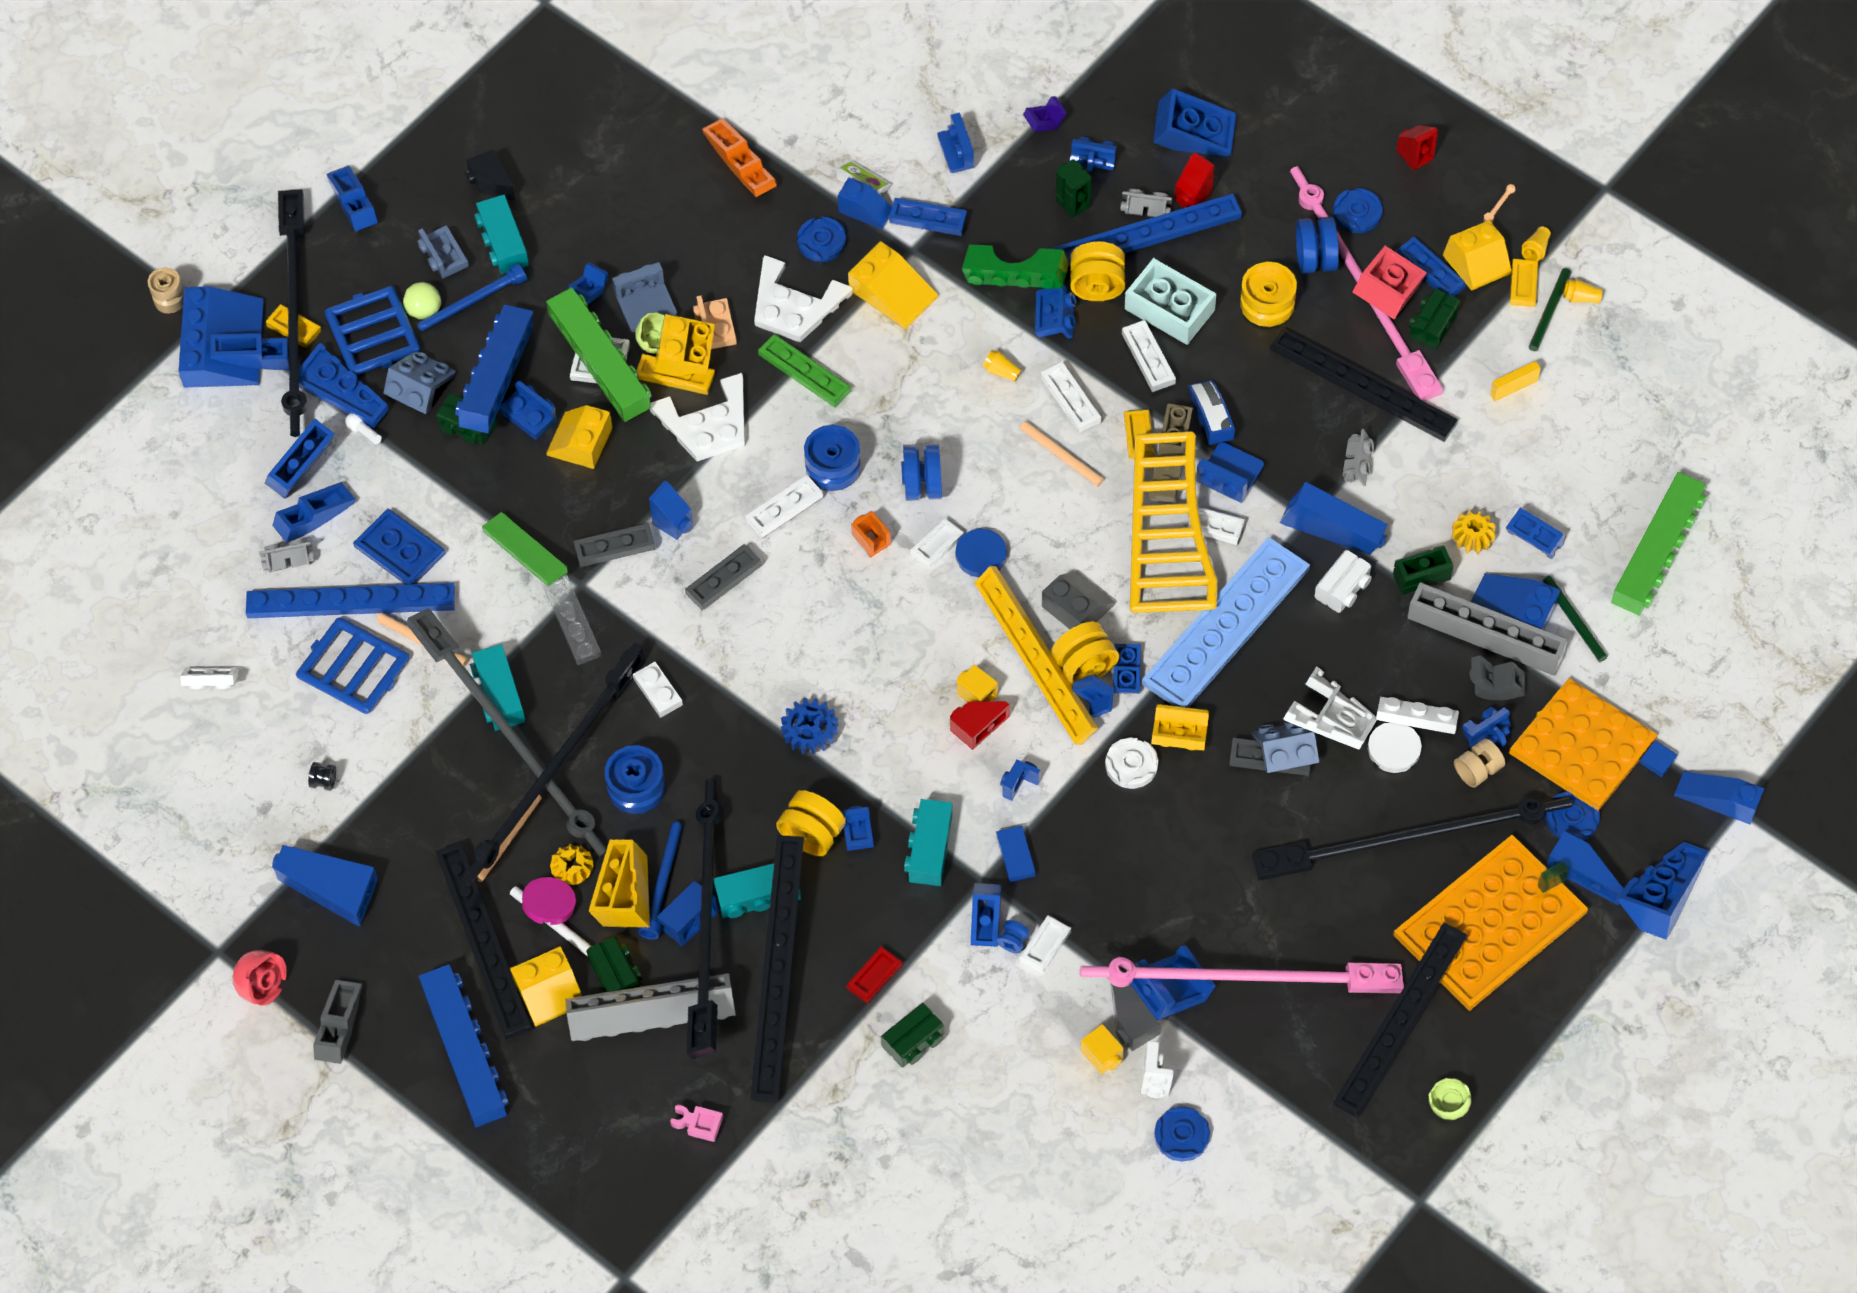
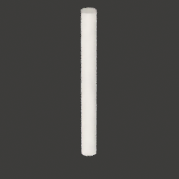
[510,886,591,956]

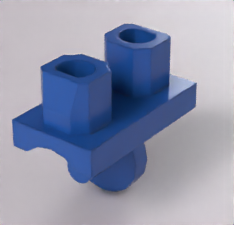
[1070,137,1117,172]
[1462,707,1512,750]

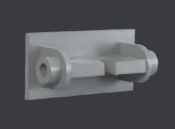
[1121,189,1172,217]
[1342,429,1374,486]
[259,539,315,572]

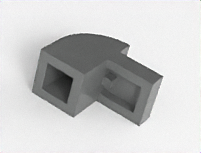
[1469,655,1525,700]

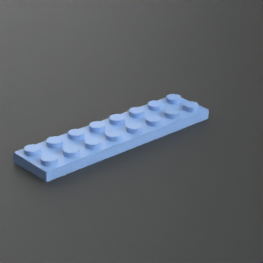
[1142,537,1310,708]

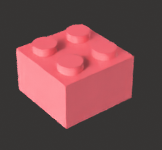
[1353,246,1427,319]

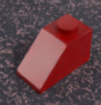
[1396,125,1438,171]
[1175,153,1214,208]
[950,701,1010,750]

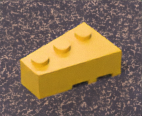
[589,840,650,927]

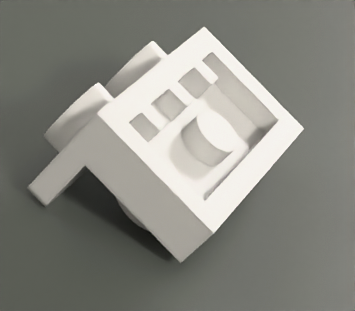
[1141,1041,1173,1098]

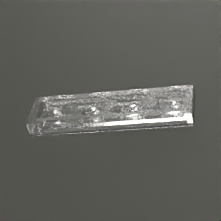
[540,574,602,666]

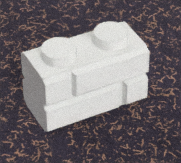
[1315,550,1372,613]

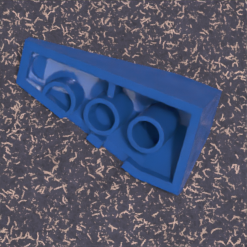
[1618,842,1709,940]

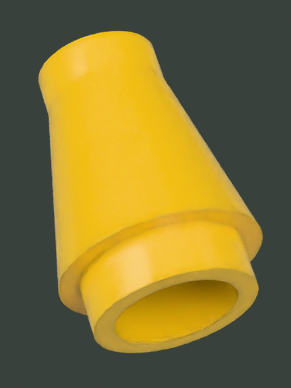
[1522,227,1551,261]
[1563,278,1602,304]
[982,350,1022,382]

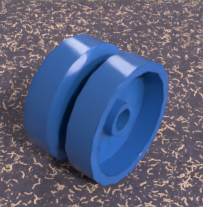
[1296,217,1338,274]
[804,425,861,491]
[901,443,942,501]
[605,745,665,814]

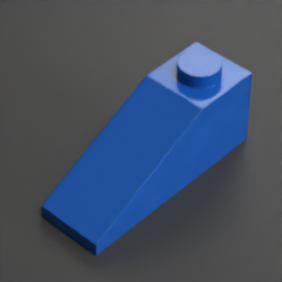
[1674,771,1764,825]
[1546,831,1624,906]

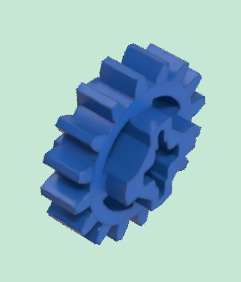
[781,698,838,754]

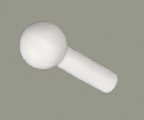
[345,413,382,444]

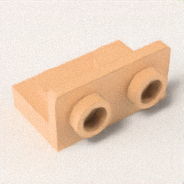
[693,296,737,349]

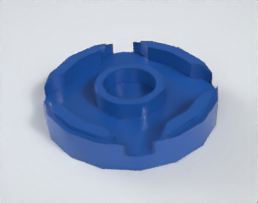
[1333,188,1383,233]
[797,217,846,262]
[955,529,1007,577]
[1545,791,1600,840]
[1154,1106,1210,1162]

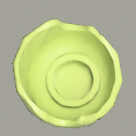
[403,282,441,320]
[635,312,665,354]
[1429,1078,1471,1120]

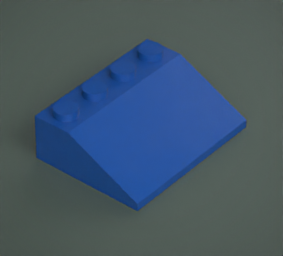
[178,286,264,388]

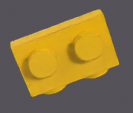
[1151,704,1209,751]

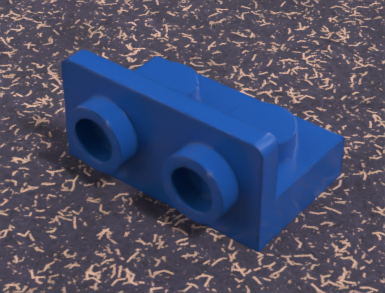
[937,112,974,173]
[1035,284,1076,339]
[499,381,557,440]

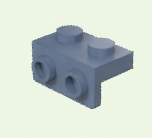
[417,225,469,279]

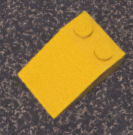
[848,241,938,329]

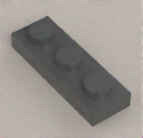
[574,523,656,567]
[685,544,762,611]
[1229,738,1310,776]

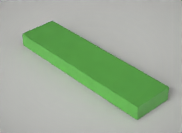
[758,334,852,408]
[482,512,568,586]

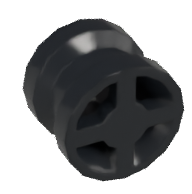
[308,762,336,791]

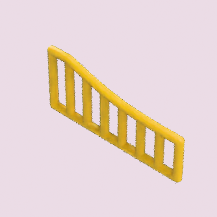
[1130,431,1218,613]

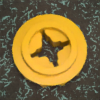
[550,844,594,885]

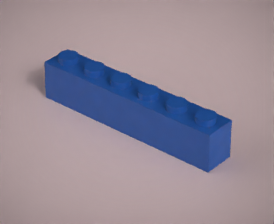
[455,305,533,433]
[419,964,509,1128]

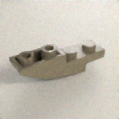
[1149,404,1193,503]

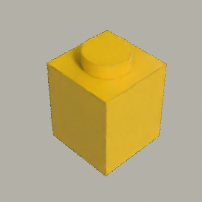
[956,664,998,702]
[1080,1024,1124,1075]

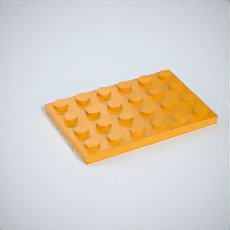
[1393,835,1588,1011]

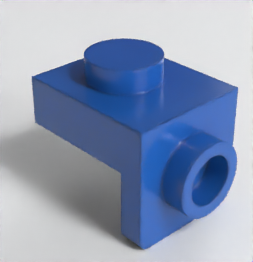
[568,263,608,304]
[1073,675,1114,718]
[1000,759,1041,801]
[842,806,874,851]

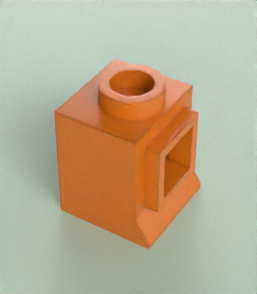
[851,511,891,558]

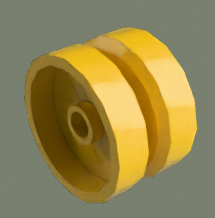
[1071,242,1125,301]
[1240,262,1297,327]
[1051,621,1119,686]
[776,790,846,856]

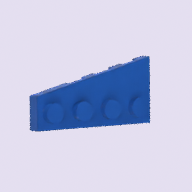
[299,343,389,428]

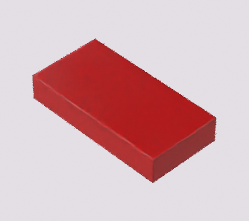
[847,946,903,1004]

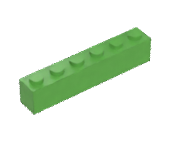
[546,288,652,422]
[1611,472,1707,616]

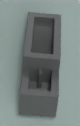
[313,980,362,1064]

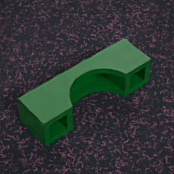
[962,245,1069,289]

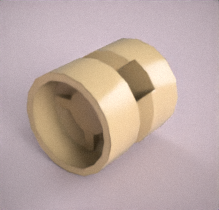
[148,267,184,314]
[1454,738,1505,788]

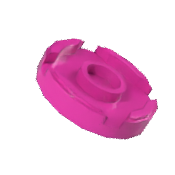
[522,877,576,925]

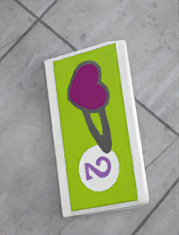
[837,160,891,196]

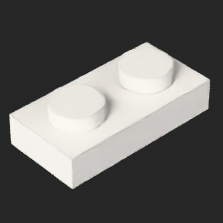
[633,662,683,718]
[180,668,238,689]

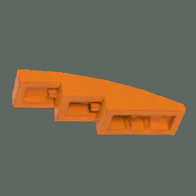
[702,118,777,197]

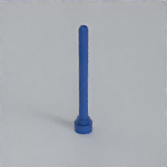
[418,263,527,331]
[638,821,682,939]

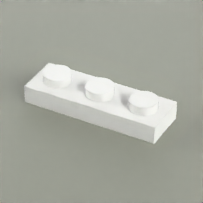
[1122,320,1176,392]
[1040,362,1101,433]
[746,475,823,538]
[1376,697,1459,734]

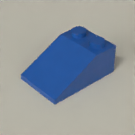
[1153,88,1236,156]
[1471,573,1560,631]

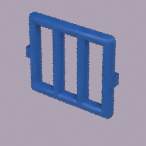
[325,286,421,375]
[296,618,410,714]

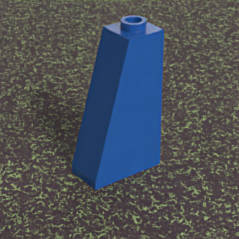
[1280,482,1388,555]
[272,845,378,926]

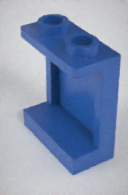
[1131,945,1215,1020]

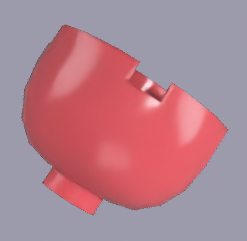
[232,950,287,1006]

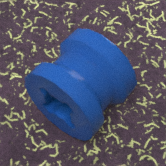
[997,920,1030,953]

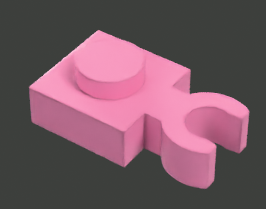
[670,1105,723,1142]

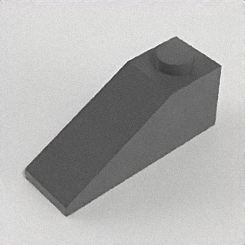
[1109,962,1160,1051]

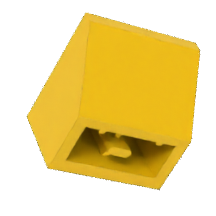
[654,314,715,377]

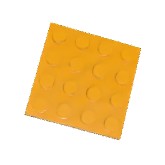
[1509,678,1658,811]

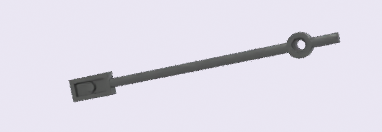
[406,608,607,858]

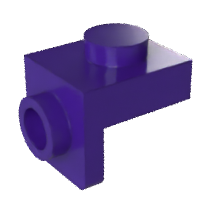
[1023,96,1066,132]

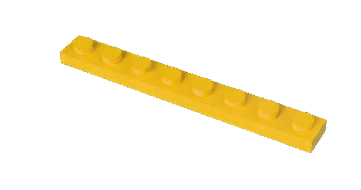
[974,566,1098,745]

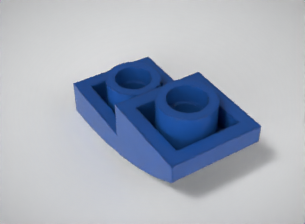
[1113,644,1141,694]

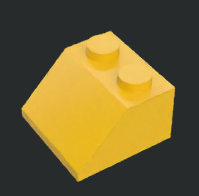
[1443,220,1512,290]
[546,405,612,469]
[510,946,582,1027]

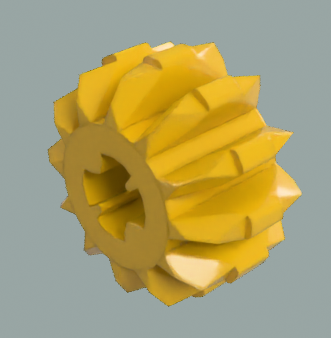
[1452,509,1496,555]

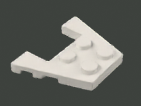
[754,256,853,342]
[650,373,745,461]
[1283,666,1377,749]

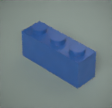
[265,418,335,499]

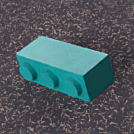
[474,195,529,274]
[469,644,525,731]
[904,799,953,886]
[713,863,801,918]

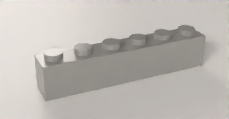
[1408,582,1568,676]
[565,973,735,1041]

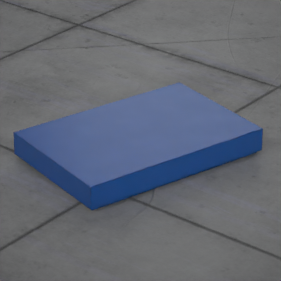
[353,508,446,585]

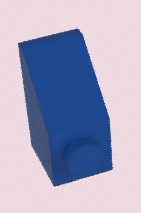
[838,177,892,229]
[649,480,693,540]
[970,883,1002,947]

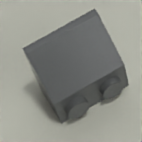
[1042,571,1115,629]

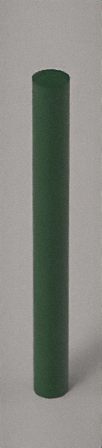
[1528,268,1571,352]
[1542,575,1608,662]

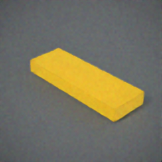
[636,354,715,395]

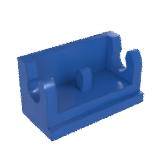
[1506,507,1564,559]
[657,881,720,947]

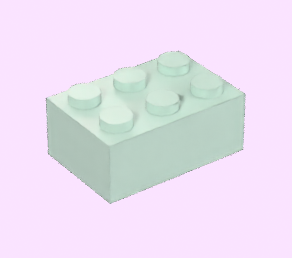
[1125,258,1216,345]

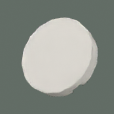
[1368,722,1422,773]
[1105,737,1158,789]

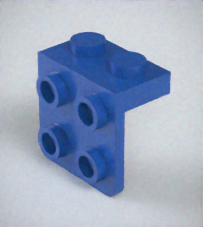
[1196,442,1264,503]

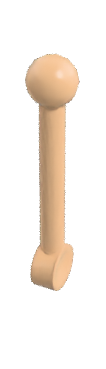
[1484,184,1516,223]

